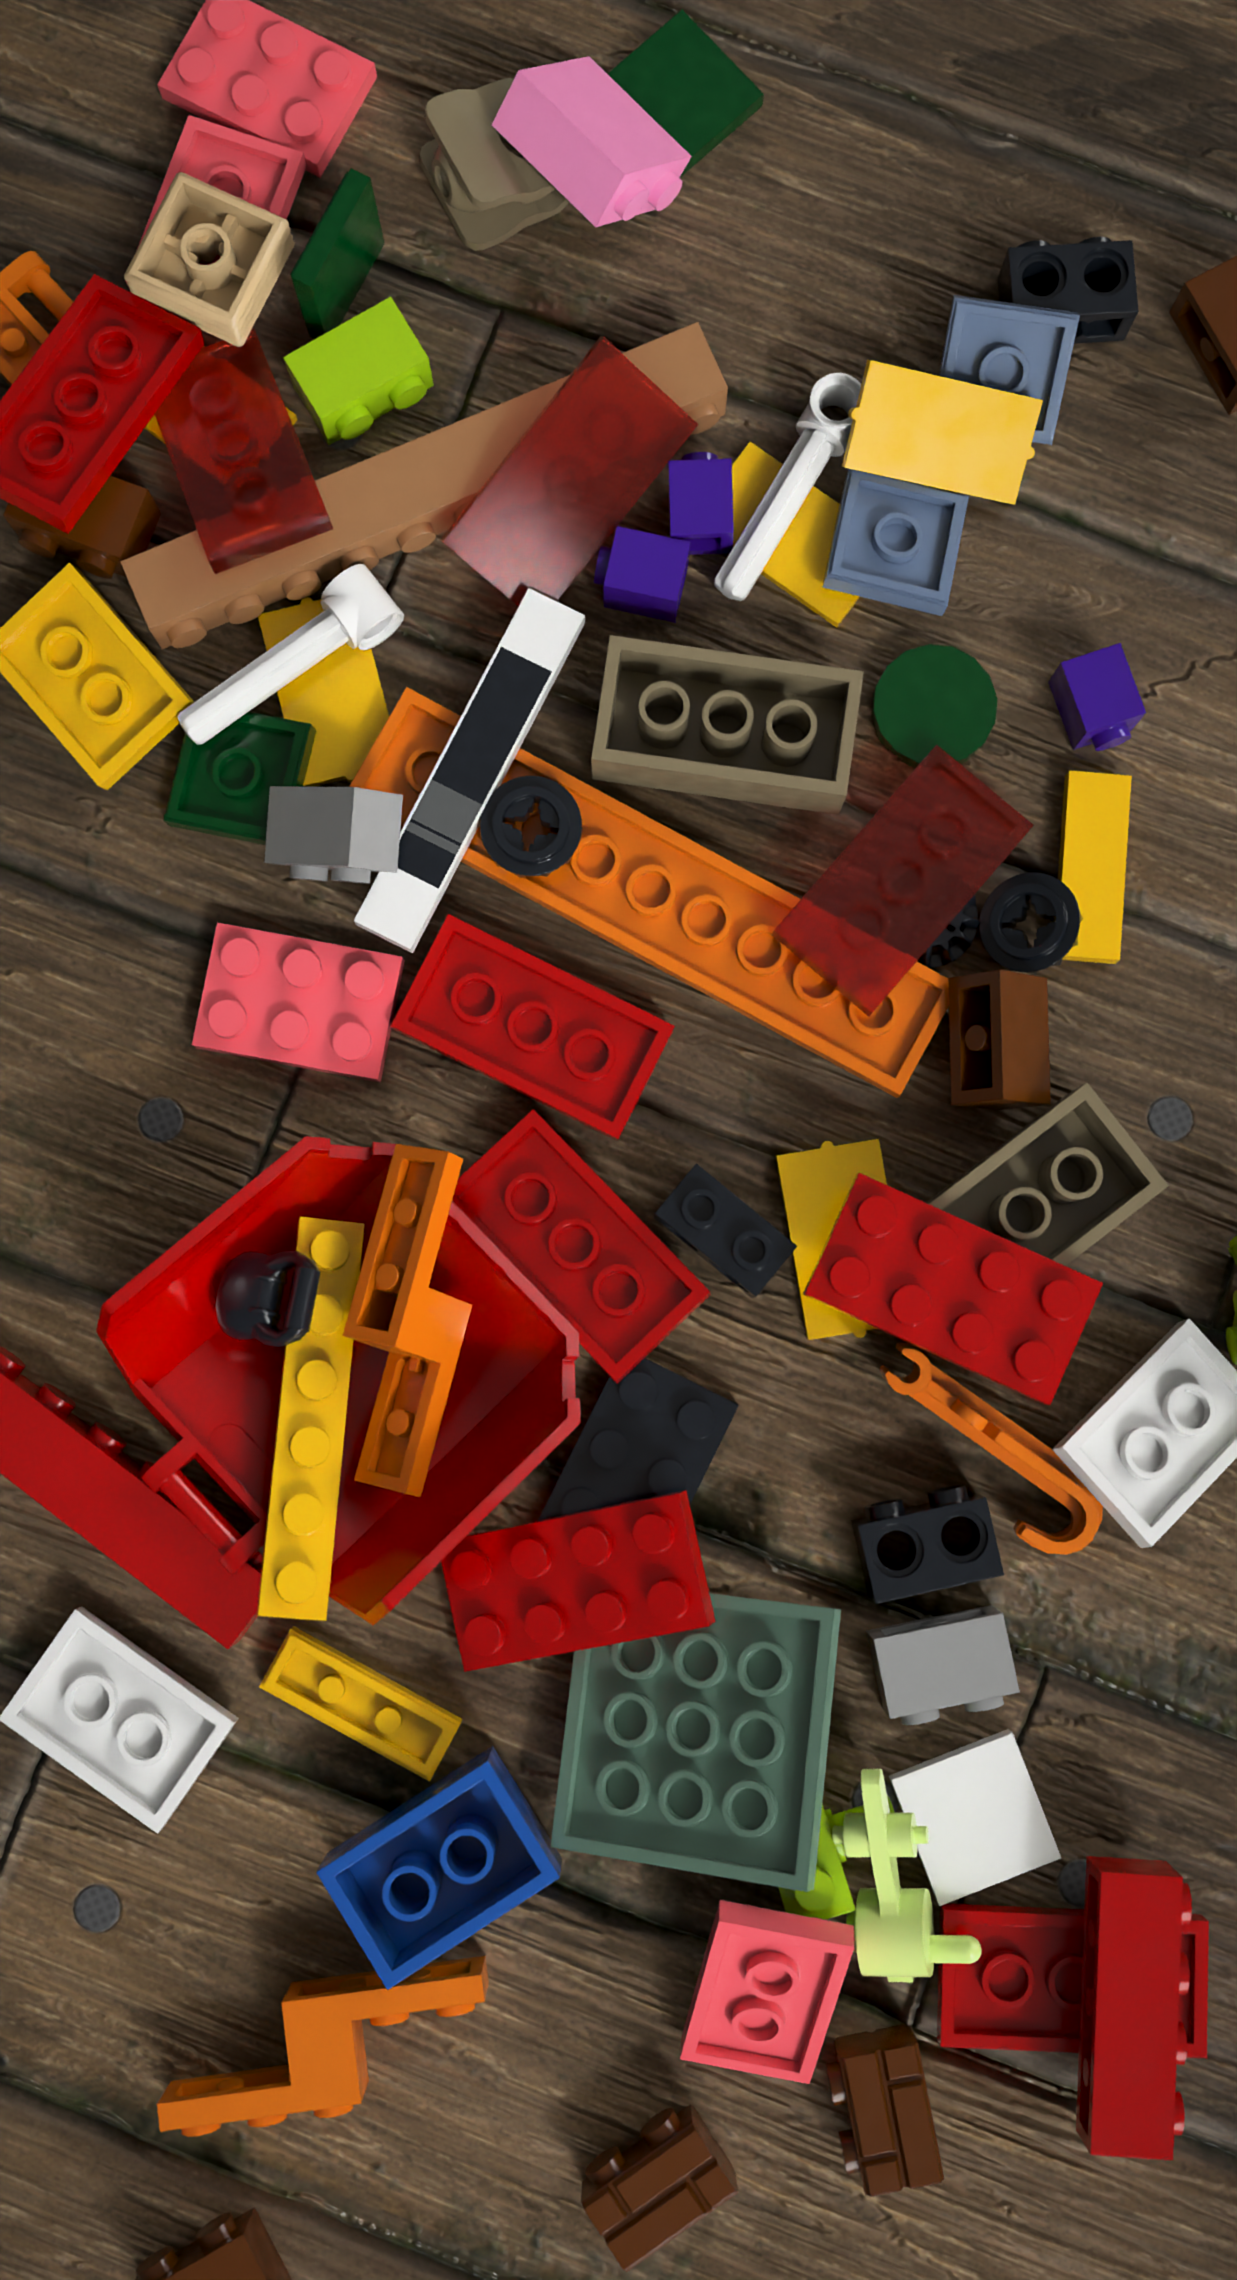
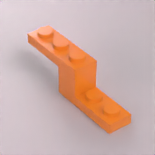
[342,1144,472,1498]
[157,1955,489,2137]

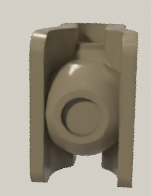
[419,78,569,251]

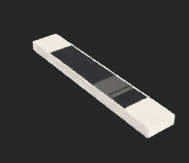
[354,588,585,953]

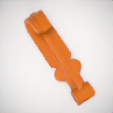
[880,1343,1103,1555]

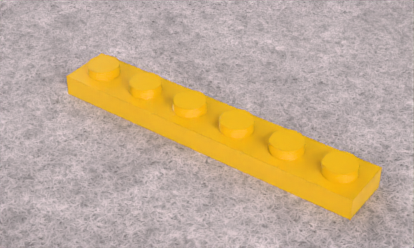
[256,1217,365,1621]

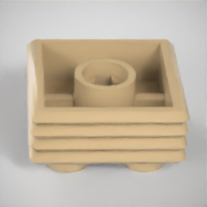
[124,172,295,347]

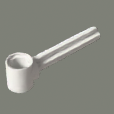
[714,373,861,601]
[178,564,404,745]

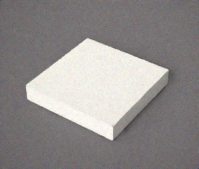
[889,1729,1061,1906]

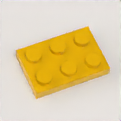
[0,562,194,790]

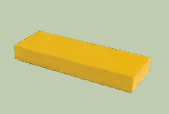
[1055,770,1132,964]
[259,1626,463,1782]

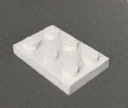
[1052,1318,1237,1548]
[0,1606,239,1834]

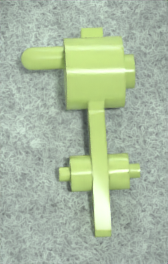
[833,1769,982,1982]

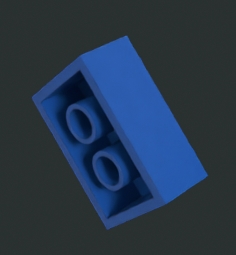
[316,1746,562,1990]

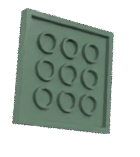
[550,1593,841,1892]

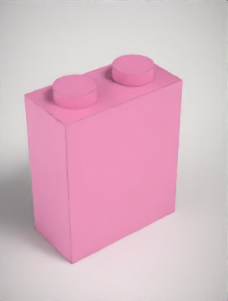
[492,56,692,227]

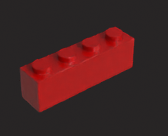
[1076,1856,1192,2161]

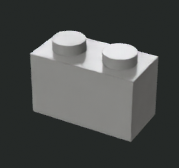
[264,786,403,884]
[866,1605,1020,1725]

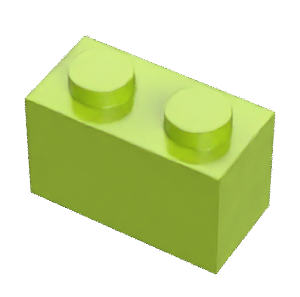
[283,296,434,445]

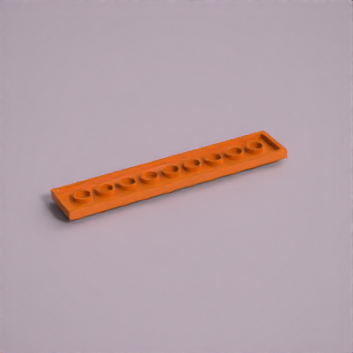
[349,687,949,1098]

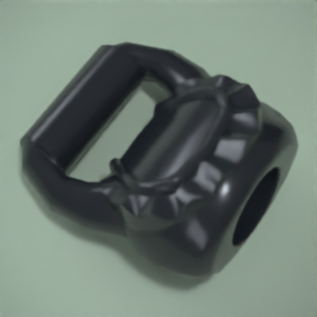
[216,1251,321,1347]

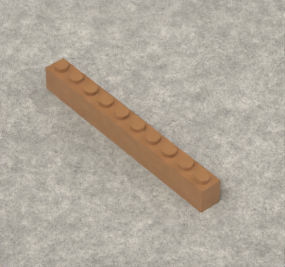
[120,322,728,650]

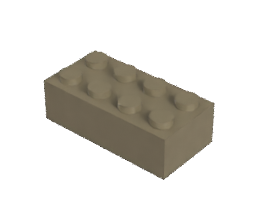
[591,635,864,815]
[926,1082,1169,1266]

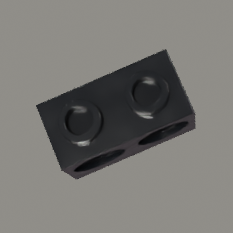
[997,237,1139,344]
[654,1163,797,1298]
[851,1485,1004,1604]

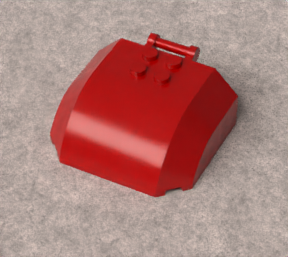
[96,1136,581,1626]

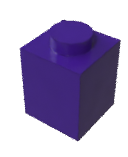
[669,452,734,555]
[594,526,691,623]
[1048,643,1146,751]

